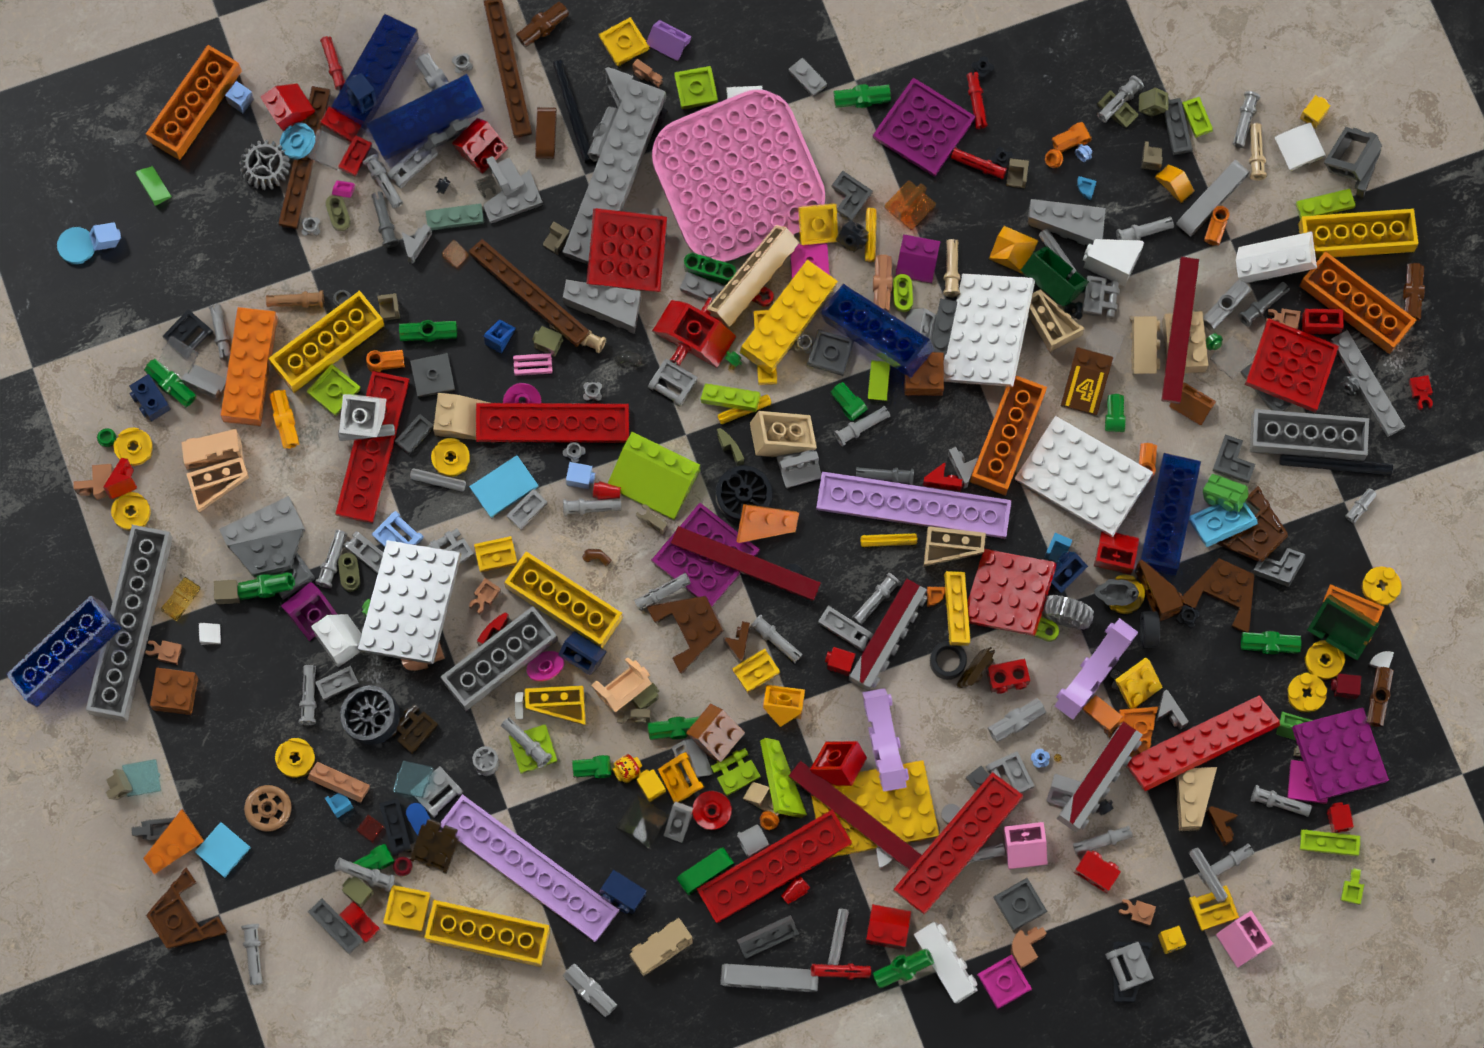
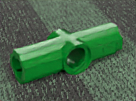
[834,84,891,108]
[399,320,457,342]
[144,358,197,408]
[238,572,295,600]
[1241,631,1301,654]
[647,716,700,740]
[873,948,934,988]

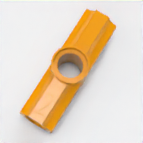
[269,390,299,449]

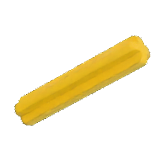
[865,208,876,262]
[718,394,771,424]
[860,533,917,547]

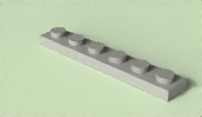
[1330,330,1405,437]

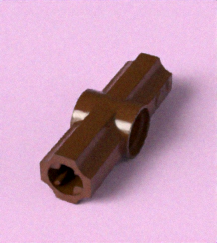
[516,2,569,47]
[1403,263,1425,321]
[1366,667,1394,727]

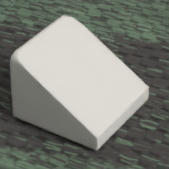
[199,623,221,645]

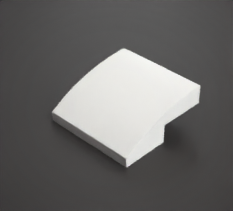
[1275,123,1326,171]

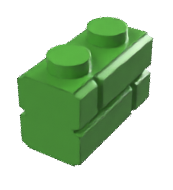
[1203,474,1249,512]

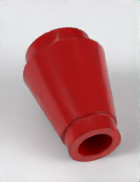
[593,481,621,500]
[781,876,811,904]

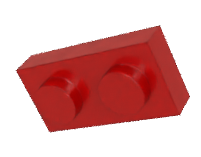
[319,106,361,142]
[338,135,373,177]

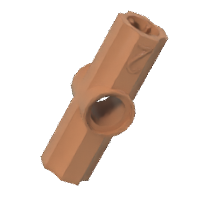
[873,254,892,313]

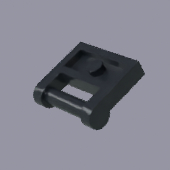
[162,309,214,360]

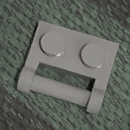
[648,358,698,407]
[985,751,1034,793]
[411,766,463,818]
[1105,942,1153,991]

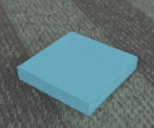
[195,822,251,878]

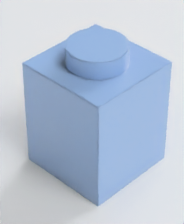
[225,81,254,113]
[89,223,121,251]
[566,462,596,489]

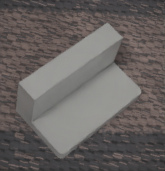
[486,156,525,196]
[901,308,937,351]
[182,365,226,400]
[672,739,712,783]
[1046,774,1081,807]

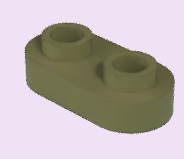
[325,195,351,231]
[338,553,361,592]

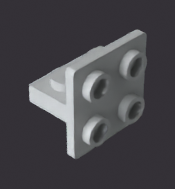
[776,450,822,488]

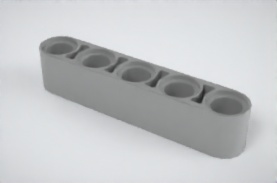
[1176,160,1250,237]
[720,964,818,992]

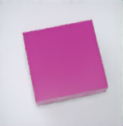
[332,180,355,198]

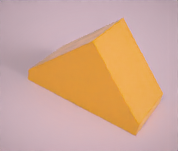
[1155,165,1195,203]

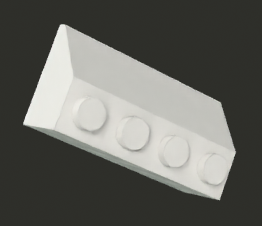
[1236,232,1317,283]

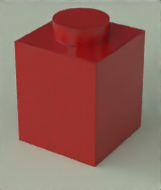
[825,647,855,676]
[1327,802,1354,833]

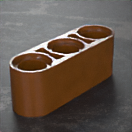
[535,107,557,159]

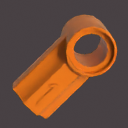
[1052,122,1092,152]
[1204,206,1230,246]
[366,350,404,372]
[1139,443,1157,483]

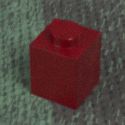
[1331,673,1361,699]

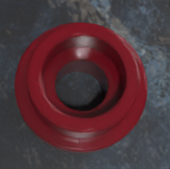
[393,857,413,876]

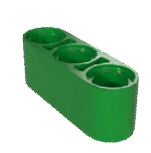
[684,253,737,285]
[676,847,735,895]

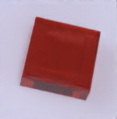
[356,815,384,842]

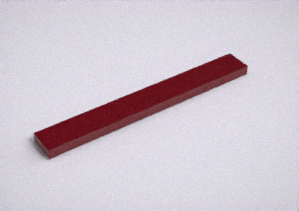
[1161,256,1200,404]
[671,526,821,601]
[788,761,922,871]

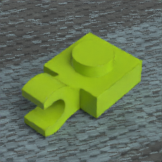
[1340,868,1364,905]

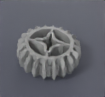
[240,140,291,190]
[1042,595,1094,630]

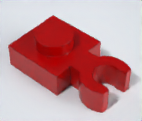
[1409,375,1433,410]

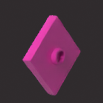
[790,243,830,279]
[1287,760,1327,804]
[977,955,1032,1009]

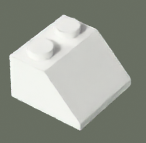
[339,394,386,437]

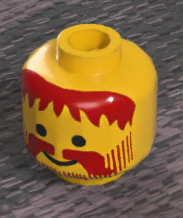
[612,754,642,783]

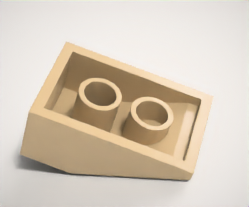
[433,393,490,440]
[750,411,817,457]

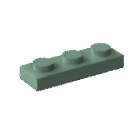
[425,203,484,230]

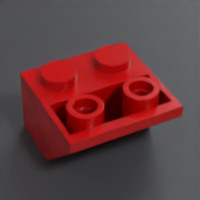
[452,118,508,174]
[1094,531,1139,575]

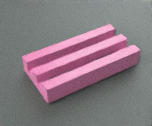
[513,353,552,376]

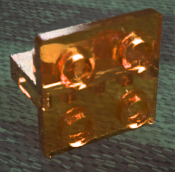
[884,181,936,230]

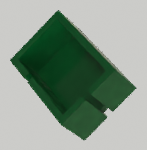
[1020,246,1089,306]
[1307,594,1379,660]

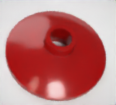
[692,791,731,830]

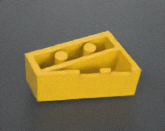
[525,686,586,726]

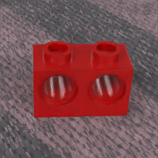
[986,658,1030,694]

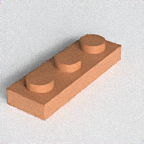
[308,762,370,803]

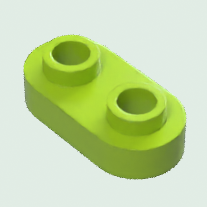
[893,274,913,312]
[1035,617,1059,642]

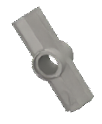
[415,53,458,107]
[587,106,618,161]
[1203,279,1251,331]
[988,698,1046,743]
[563,964,617,1018]

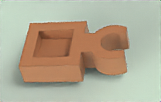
[633,59,663,87]
[1266,308,1301,329]
[469,578,501,615]
[145,640,182,665]
[1118,899,1156,926]

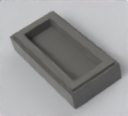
[395,414,434,455]

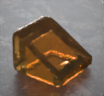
[442,240,469,268]

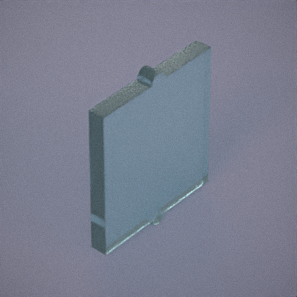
[122,759,161,797]
[393,761,434,798]

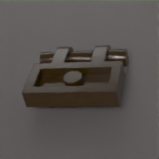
[392,704,438,754]

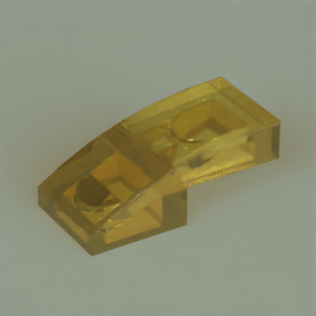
[161,577,201,621]

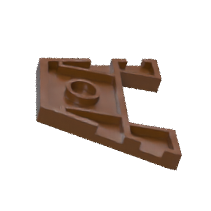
[1215,486,1288,562]
[1182,558,1254,633]
[647,596,724,674]
[146,867,228,949]

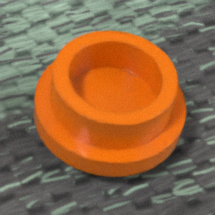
[1045,149,1063,168]
[760,811,779,830]

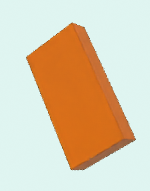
[1082,695,1125,733]

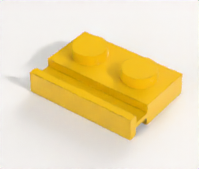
[474,536,517,572]
[732,648,780,693]

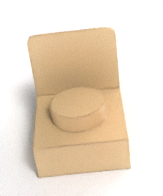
[743,782,779,816]

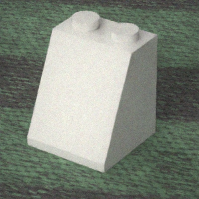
[1083,239,1144,287]
[311,614,362,667]

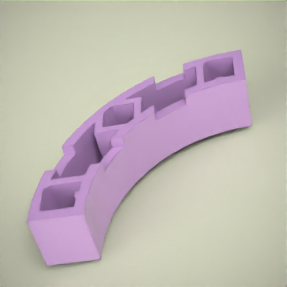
[1055,618,1138,719]
[862,688,909,792]

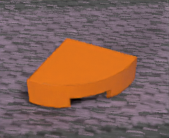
[927,587,946,607]

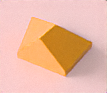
[989,226,1038,274]
[763,685,805,727]

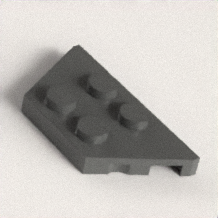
[230,529,304,578]

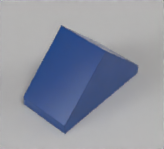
[484,320,516,353]

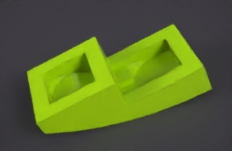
[868,360,890,401]

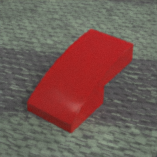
[477,612,510,646]

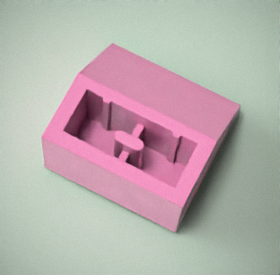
[1003,822,1047,869]
[1216,910,1273,968]

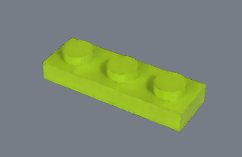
[1296,189,1356,219]
[700,383,761,412]
[1299,830,1360,856]

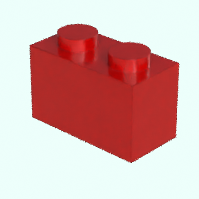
[1302,309,1343,334]
[1074,850,1121,894]

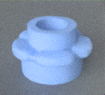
[1075,144,1092,162]
[1031,749,1050,768]

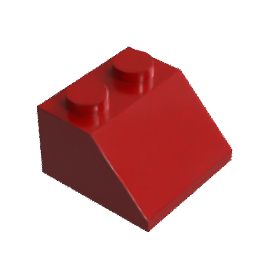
[260,83,316,131]
[810,741,867,786]
[866,904,911,950]

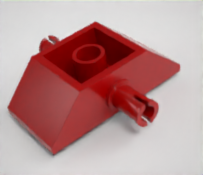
[652,297,736,368]

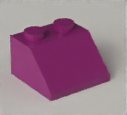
[895,234,940,284]
[281,582,338,641]

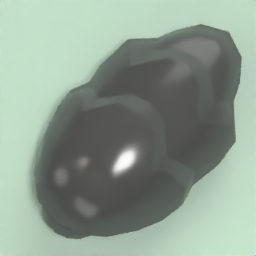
[1094,579,1139,606]

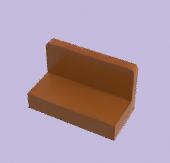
[1169,382,1216,425]

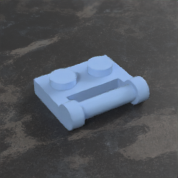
[372,511,424,547]

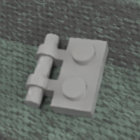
[1082,276,1120,318]
[427,528,474,564]

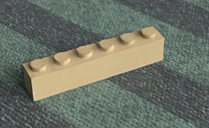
[707,225,799,327]

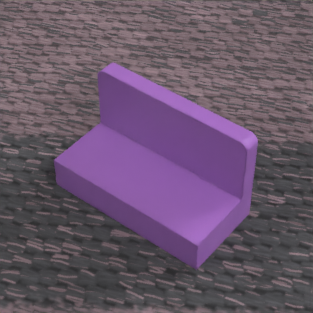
[646,20,691,60]

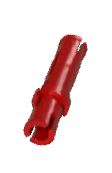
[320,36,347,90]
[966,72,988,129]
[951,148,1007,180]
[811,963,871,979]

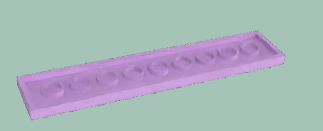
[816,472,1011,539]
[440,794,619,943]

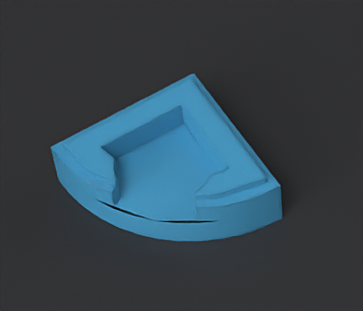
[1077,176,1096,200]

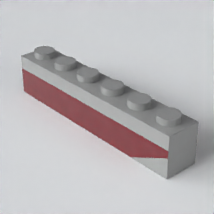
[849,579,928,691]
[1056,721,1143,832]

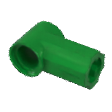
[830,382,868,421]
[1105,394,1126,432]
[572,755,612,778]
[353,844,395,870]

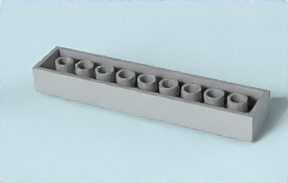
[563,79,667,265]
[86,525,173,722]

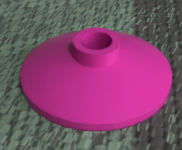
[503,383,541,403]
[527,651,564,681]

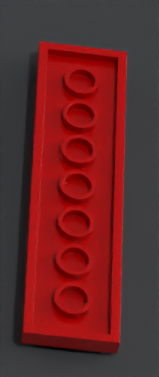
[335,371,410,524]
[476,403,629,443]
[1126,695,1280,791]
[893,772,1023,915]
[697,809,853,923]

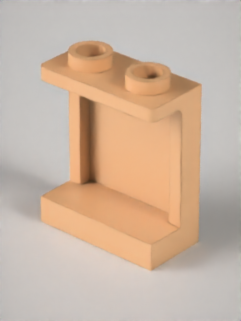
[591,658,652,712]

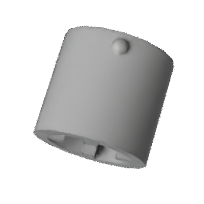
[473,746,499,776]
[737,824,769,858]

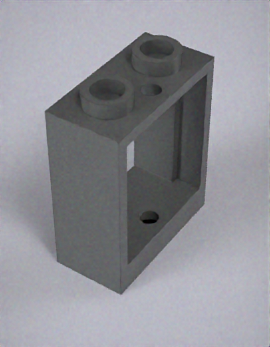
[1324,127,1382,182]

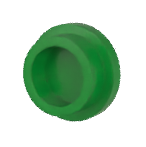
[1206,333,1223,351]
[725,351,742,367]
[97,428,116,447]

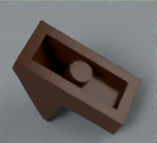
[723,621,750,664]
[1206,806,1238,846]

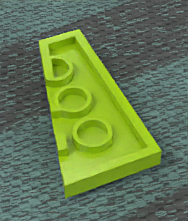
[760,738,807,818]

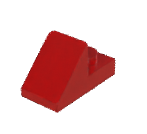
[103,457,137,499]
[923,463,963,492]
[339,901,380,943]

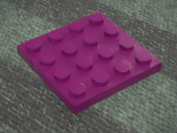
[872,78,976,177]
[651,503,759,607]
[1292,708,1389,801]

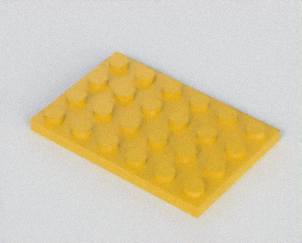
[811,760,939,858]

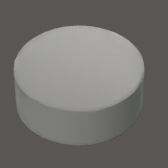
[941,804,960,824]

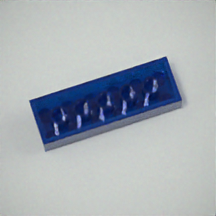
[332,13,419,130]
[366,74,485,160]
[820,284,935,378]
[1139,453,1201,575]
[6,595,122,707]

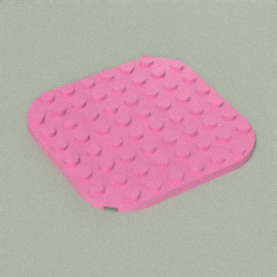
[652,89,825,262]

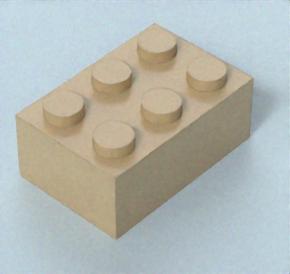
[1162,311,1208,374]

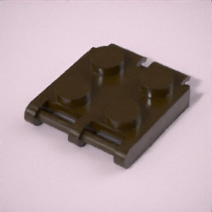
[956,647,995,689]
[410,819,460,874]

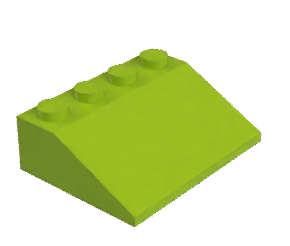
[608,432,700,520]

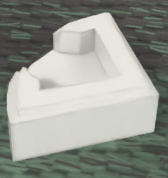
[1369,651,1394,668]
[515,692,523,719]
[876,848,893,868]

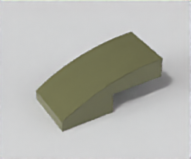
[1097,90,1139,128]
[717,428,744,466]

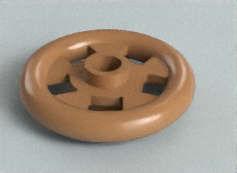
[244,785,291,831]

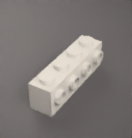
[914,922,978,1003]

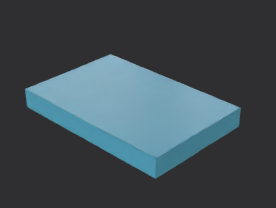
[469,455,539,518]
[1188,502,1258,547]

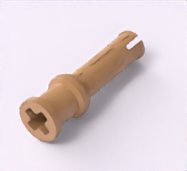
[266,290,324,308]

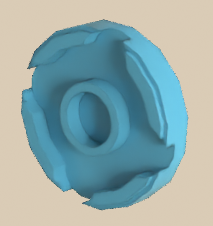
[280,123,315,159]
[57,227,94,264]

